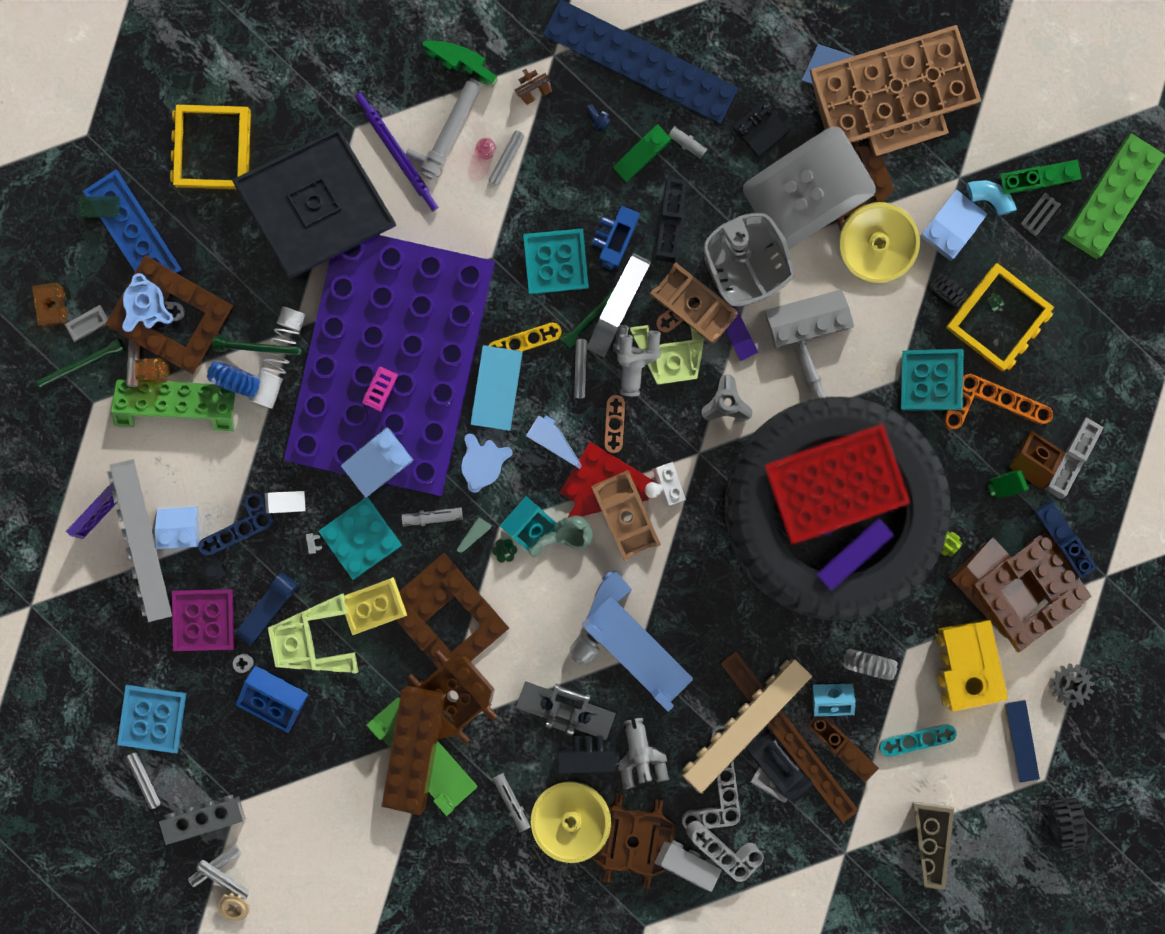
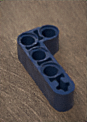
[198,493,273,555]
[235,573,299,646]

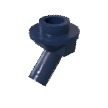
[586,105,610,131]

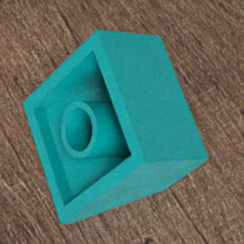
[500,496,557,551]

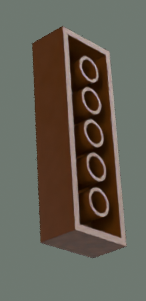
[381,686,446,815]

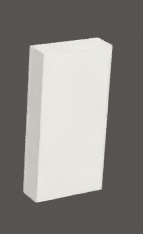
[265,491,305,513]

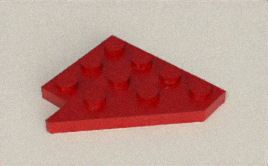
[559,442,658,518]

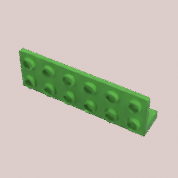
[111,379,236,431]
[367,697,477,816]

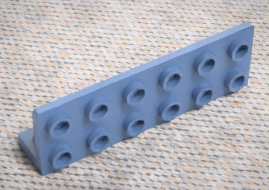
[582,596,693,712]

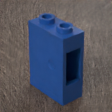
[591,206,640,271]

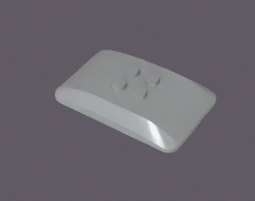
[743,126,876,249]

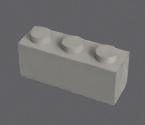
[655,840,722,892]

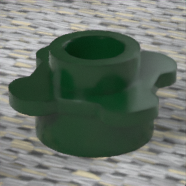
[988,293,1005,313]

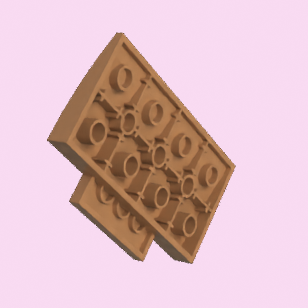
[809,25,981,157]

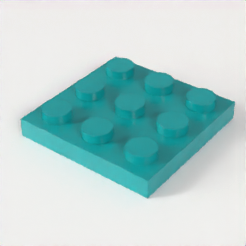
[523,229,589,294]
[901,349,964,411]
[318,497,402,580]

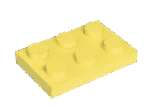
[344,578,407,635]

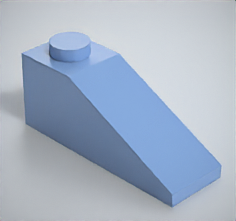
[526,415,582,469]

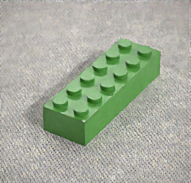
[1063,133,1165,259]

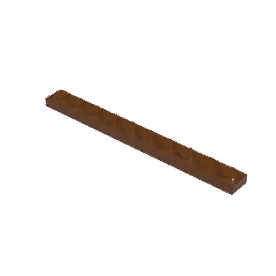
[720,651,859,823]

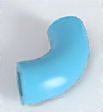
[967,180,1017,216]

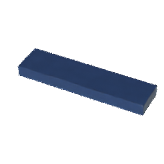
[1005,700,1040,783]

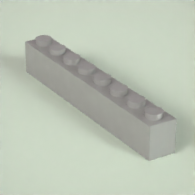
[107,459,172,622]

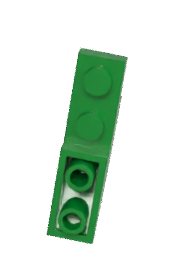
[423,41,498,87]
[1000,159,1082,194]

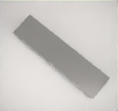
[1044,418,1104,499]

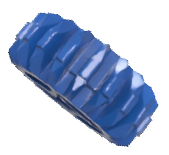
[206,361,260,397]

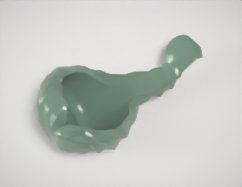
[528,516,593,558]

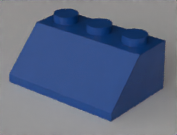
[236,666,308,733]

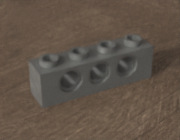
[159,794,246,845]

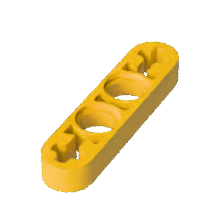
[488,323,562,351]

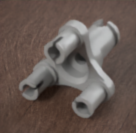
[613,325,661,396]
[701,374,752,421]
[617,718,670,789]

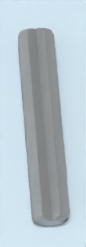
[489,130,524,186]
[126,339,140,387]
[574,339,587,398]
[126,752,160,809]
[188,845,241,887]
[197,860,249,899]

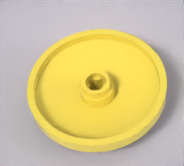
[839,202,920,283]
[531,781,611,863]

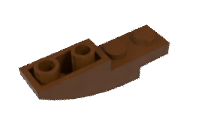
[807,716,879,783]

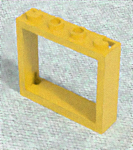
[170,105,251,189]
[945,263,1054,372]

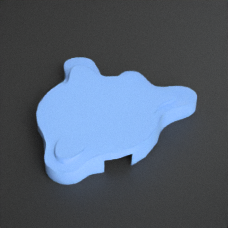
[122,273,173,332]
[461,434,513,493]

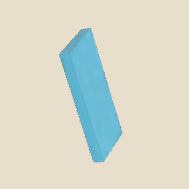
[471,345,523,431]

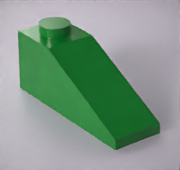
[613,124,671,182]
[987,471,1028,499]

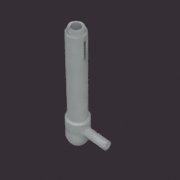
[406,78,481,180]

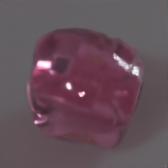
[475,137,496,160]

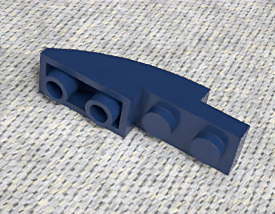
[1035,501,1097,579]

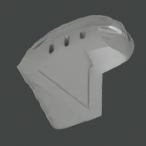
[704,213,794,307]

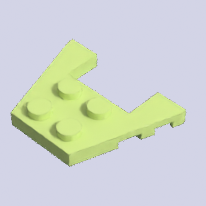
[630,325,704,385]

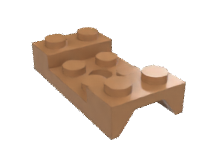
[650,263,738,346]
[591,470,661,561]

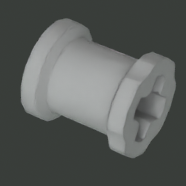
[233,654,254,673]

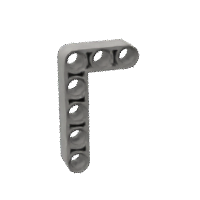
[682,726,740,829]

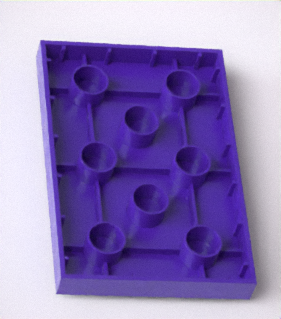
[284,235,495,496]

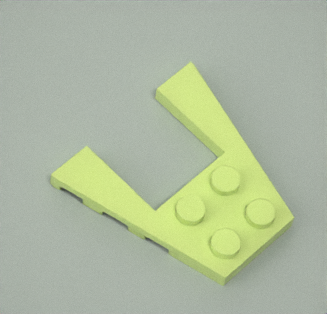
[268,593,359,673]

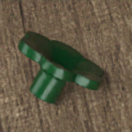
[492,539,518,563]

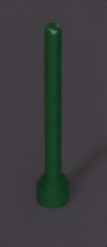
[559,287,616,349]
[212,336,302,355]
[35,337,125,388]

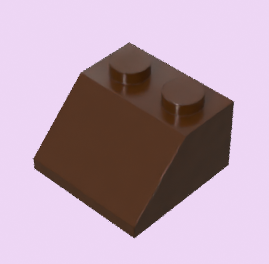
[1009,430,1065,489]

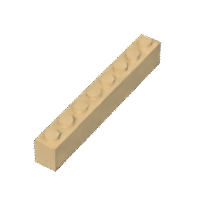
[681,659,812,793]

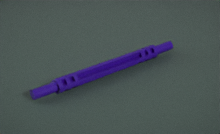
[355,92,439,212]

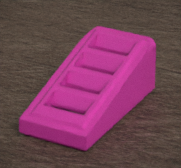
[362,366,398,412]

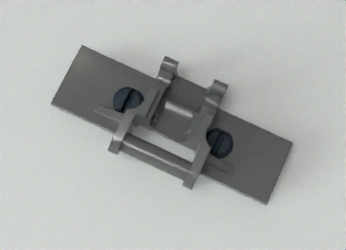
[516,681,616,740]

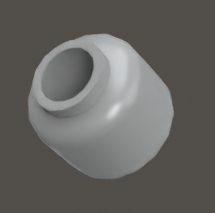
[570,634,599,664]

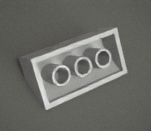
[764,289,854,349]

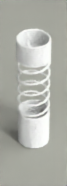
[249,306,306,409]

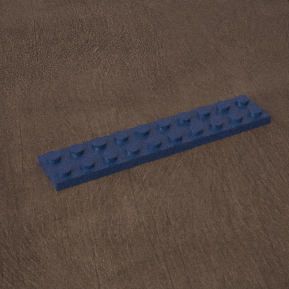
[543,0,739,125]

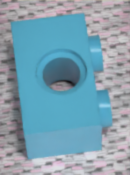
[812,683,855,716]

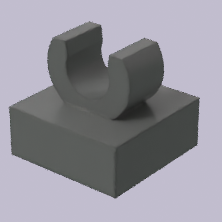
[298,533,322,555]

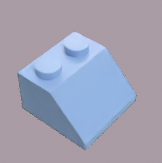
[155,506,200,549]

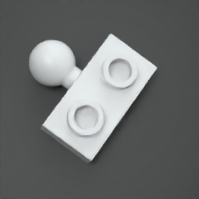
[645,462,686,507]

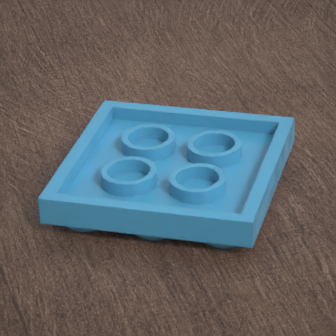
[117,685,187,753]

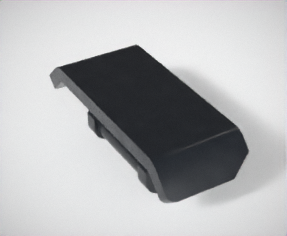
[745,725,813,799]

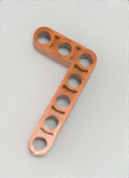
[942,374,1053,430]

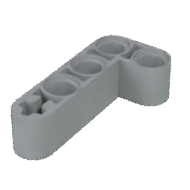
[686,821,764,882]

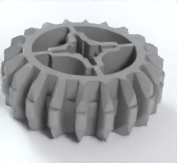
[843,649,898,680]

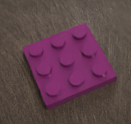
[172,589,234,651]

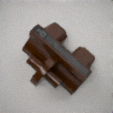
[514,69,552,105]

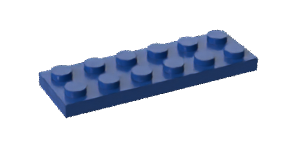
[83,170,182,274]

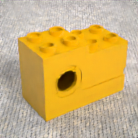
[935,619,1008,712]

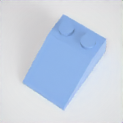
[920,189,987,261]
[341,428,414,498]

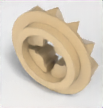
[217,893,250,921]

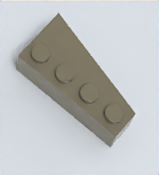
[914,802,954,890]

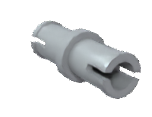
[668,126,707,159]

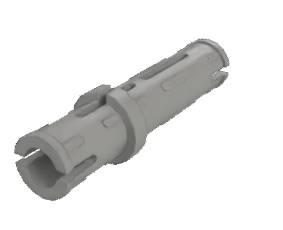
[793,341,826,399]
[402,507,463,527]
[492,773,531,832]

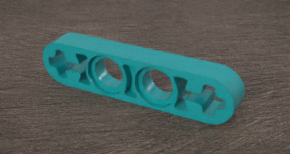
[879,724,957,757]

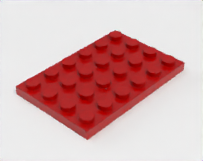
[765,424,910,544]

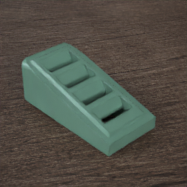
[457,517,492,553]

